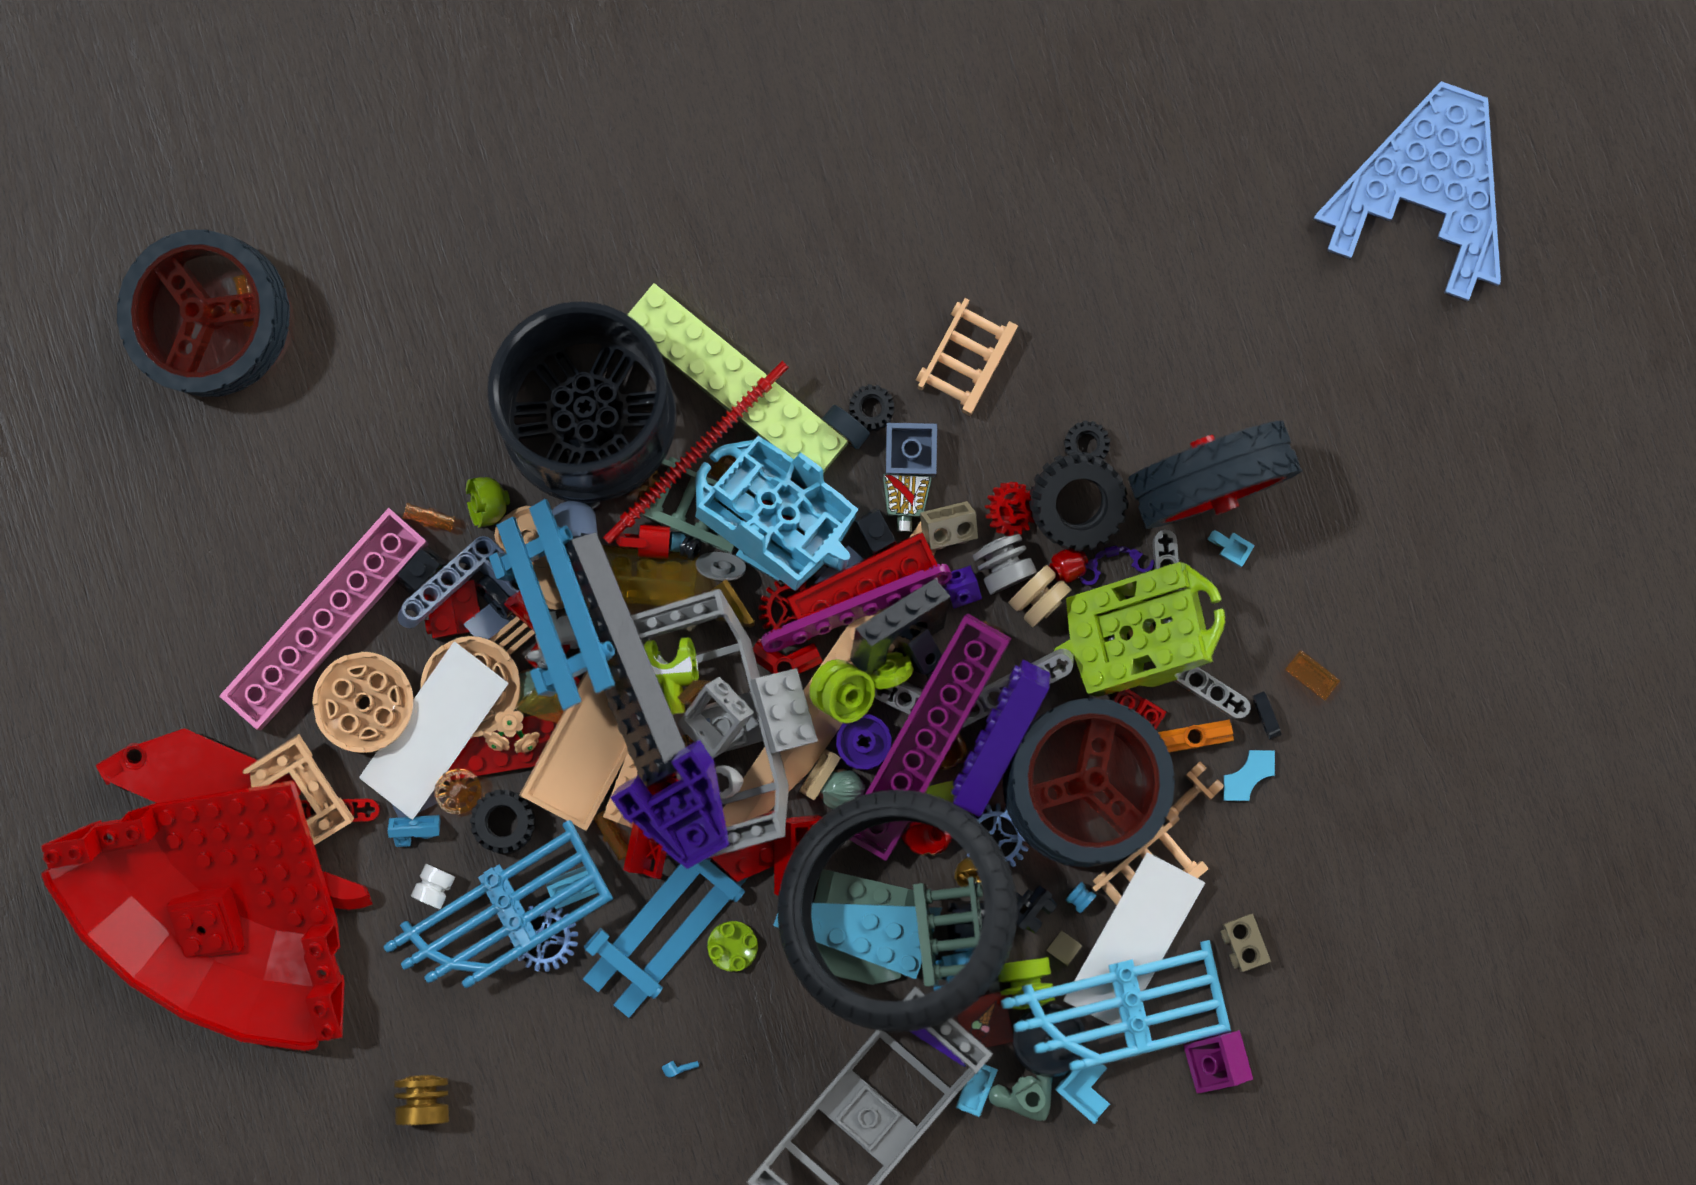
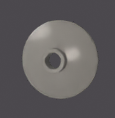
[696,552,746,582]

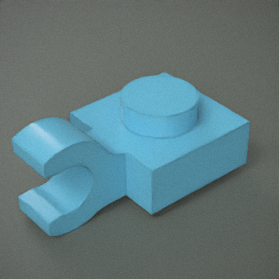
[1207,530,1255,567]

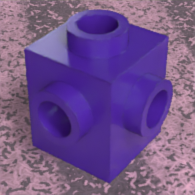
[942,566,982,608]

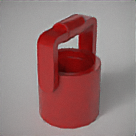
[616,525,670,559]

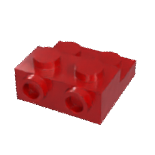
[423,580,480,639]

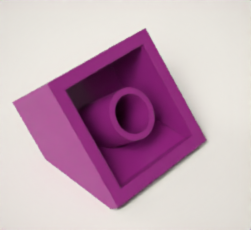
[1183,1030,1253,1094]

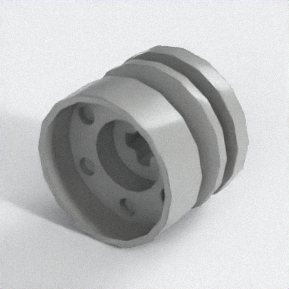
[972,534,1038,595]

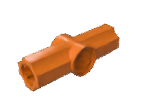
[1158,719,1234,753]

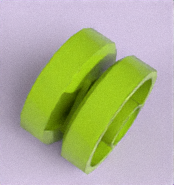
[810,659,875,723]

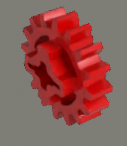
[985,482,1035,536]

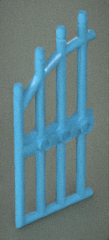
[384,820,613,988]

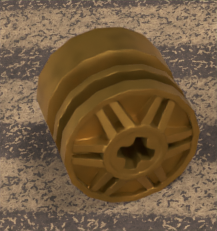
[394,1075,449,1125]

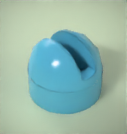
[669,531,686,552]

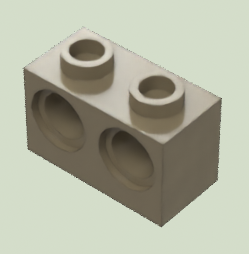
[920,501,978,550]
[1220,914,1271,972]

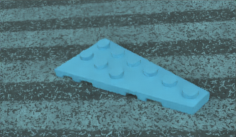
[773,902,942,979]

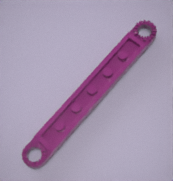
[761,564,952,652]

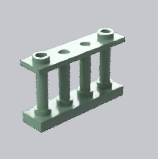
[640,457,755,555]
[913,877,983,987]

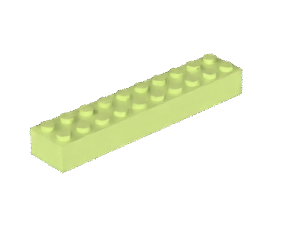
[628,283,848,473]

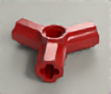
[753,639,823,674]

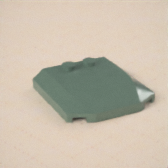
[814,869,915,985]

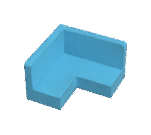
[1055,1057,1110,1124]

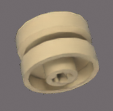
[1008,565,1072,628]

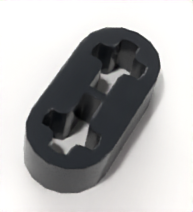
[475,575,513,619]
[1252,691,1282,740]

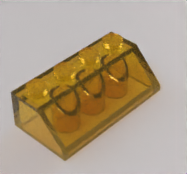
[602,545,699,606]

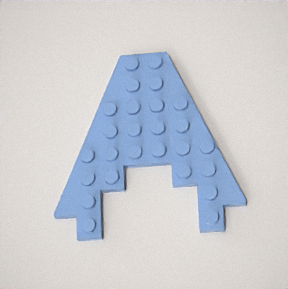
[1313,81,1501,301]

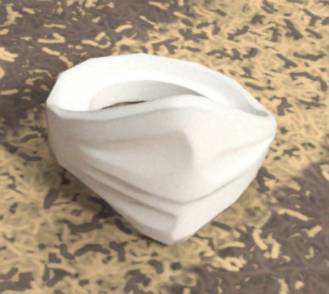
[715,765,744,799]

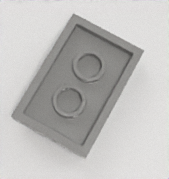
[750,668,818,754]

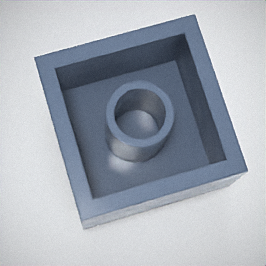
[886,423,937,477]

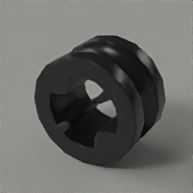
[680,536,702,561]

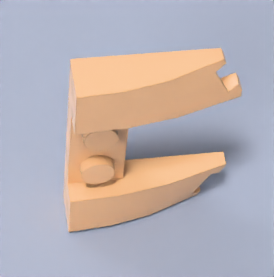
[243,734,354,845]

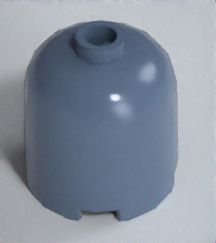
[552,501,597,540]

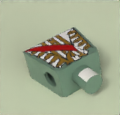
[883,474,931,532]

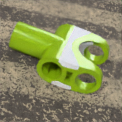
[644,637,699,714]

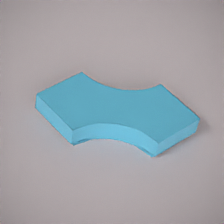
[1223,750,1275,801]

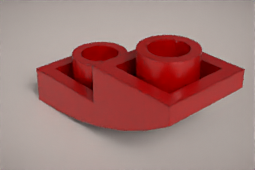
[1111,689,1166,730]

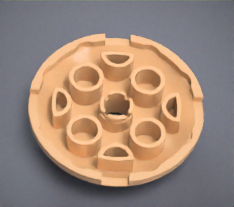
[421,636,521,737]
[313,652,413,753]

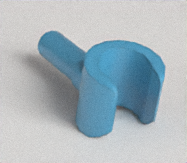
[662,1061,699,1077]

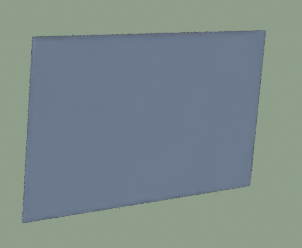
[463,605,515,640]

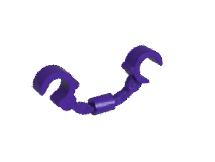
[1079,545,1154,586]

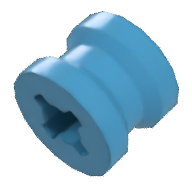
[1065,882,1096,913]

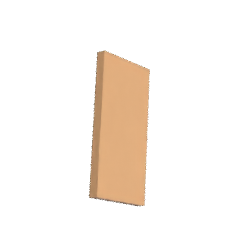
[519,671,628,831]

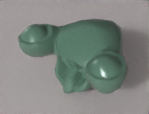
[988,1075,1053,1121]

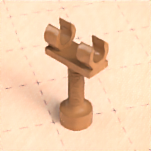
[1165,761,1224,827]

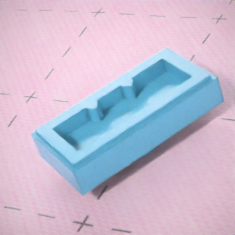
[956,1064,998,1117]

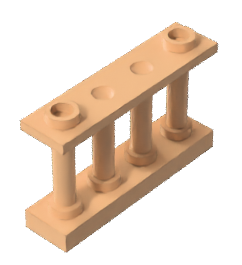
[916,298,1018,416]
[1091,822,1209,905]

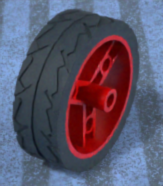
[1128,420,1302,529]

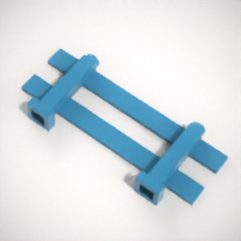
[489,499,615,710]
[583,858,748,1018]

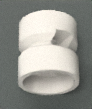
[411,864,455,909]

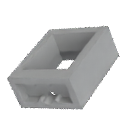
[677,677,754,759]

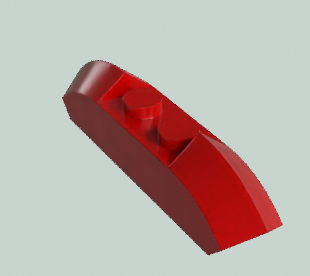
[322,871,373,910]

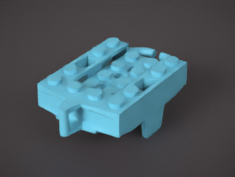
[695,435,858,591]

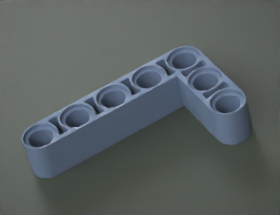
[398,536,520,628]

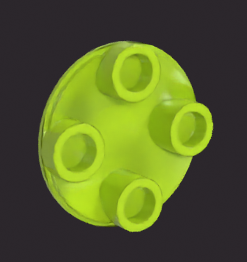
[707,921,758,972]

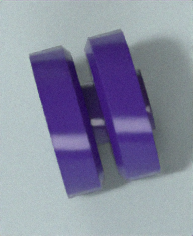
[836,714,891,771]

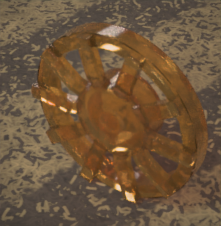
[434,768,482,814]

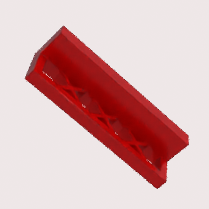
[623,778,679,879]

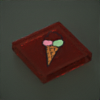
[957,992,1013,1048]

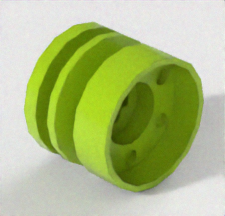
[998,957,1055,1010]

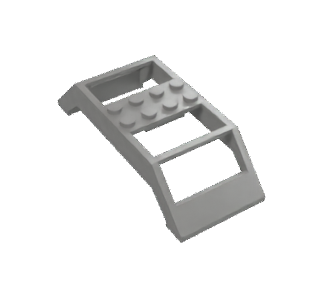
[631,589,789,859]
[747,987,993,1185]

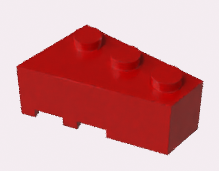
[774,815,823,895]

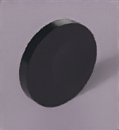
[1012,1004,1086,1077]

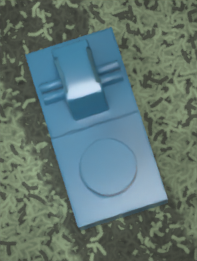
[388,815,441,847]

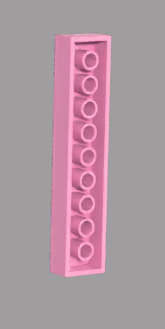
[219,508,429,731]

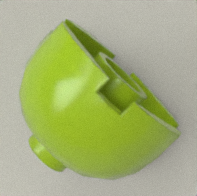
[466,477,510,528]

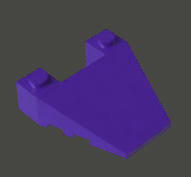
[610,739,729,869]

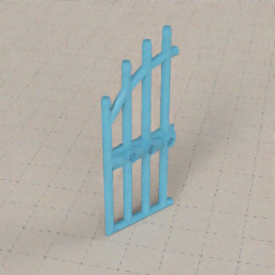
[1001,940,1231,1071]

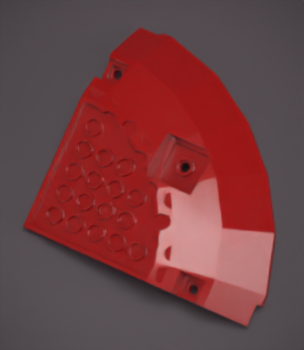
[41,781,344,1051]

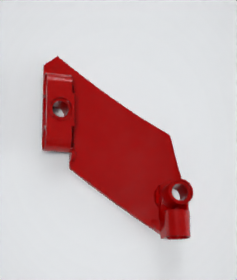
[96,728,301,803]

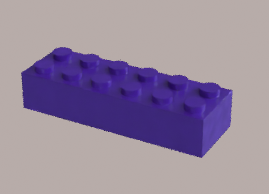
[951,660,1050,817]

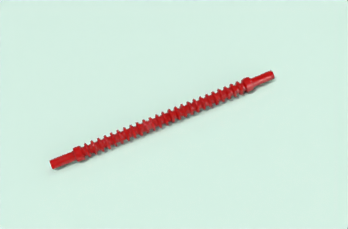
[603,361,789,544]

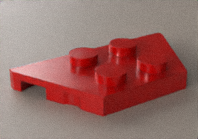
[710,809,775,882]

